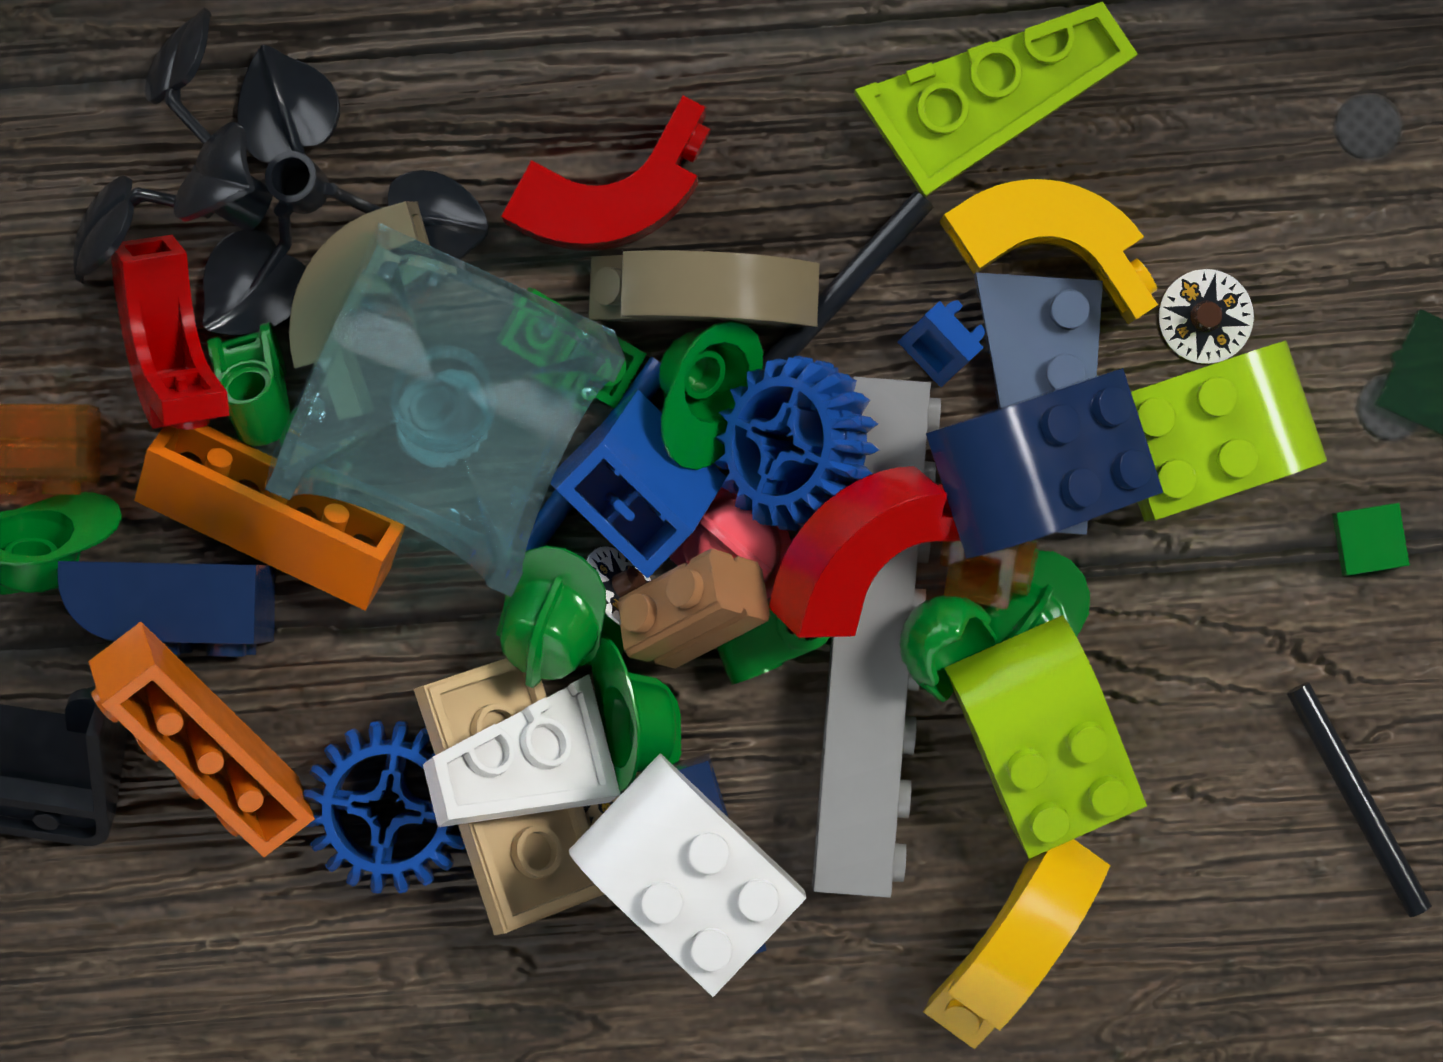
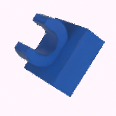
[898,300,986,387]

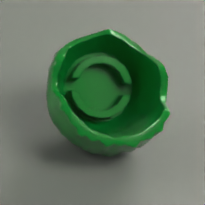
[899,595,997,703]

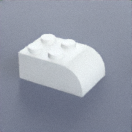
[569,753,806,997]

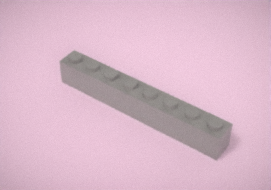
[812,376,941,898]

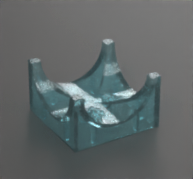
[265,222,625,597]

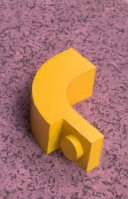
[940,179,1158,324]
[923,839,1111,1049]

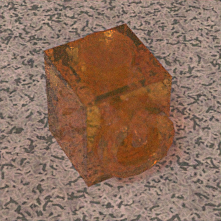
[940,540,1039,609]

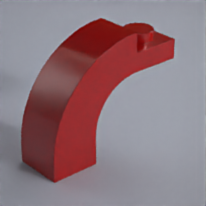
[501,95,711,251]
[111,235,229,430]
[769,466,961,638]

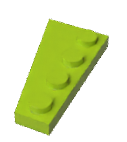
[854,1,1138,198]

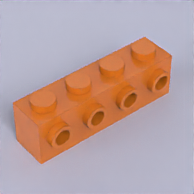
[134,425,407,611]
[88,622,315,857]

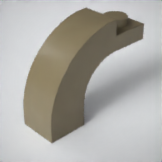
[289,201,435,424]
[589,250,820,328]

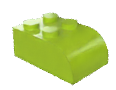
[1131,340,1327,522]
[945,615,1147,859]

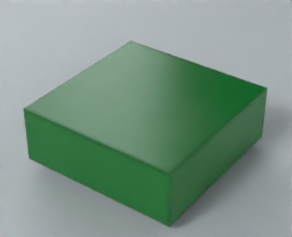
[1332,503,1410,576]

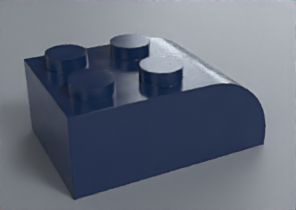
[926,368,1163,559]
[58,561,276,657]

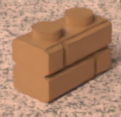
[617,548,770,669]

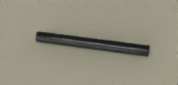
[762,191,934,370]
[1286,682,1432,917]

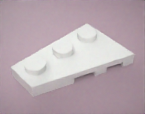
[423,674,621,827]

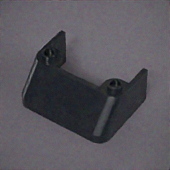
[0,686,128,846]

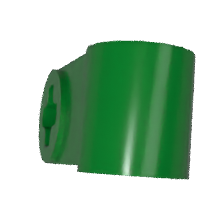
[208,322,292,446]
[717,604,830,685]

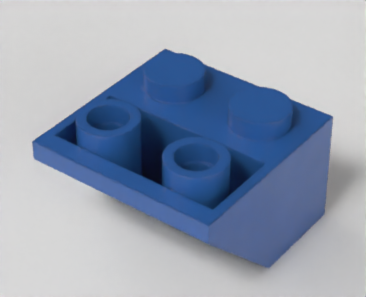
[547,388,727,579]

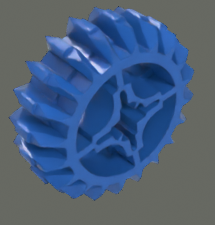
[714,356,879,531]
[303,720,465,894]

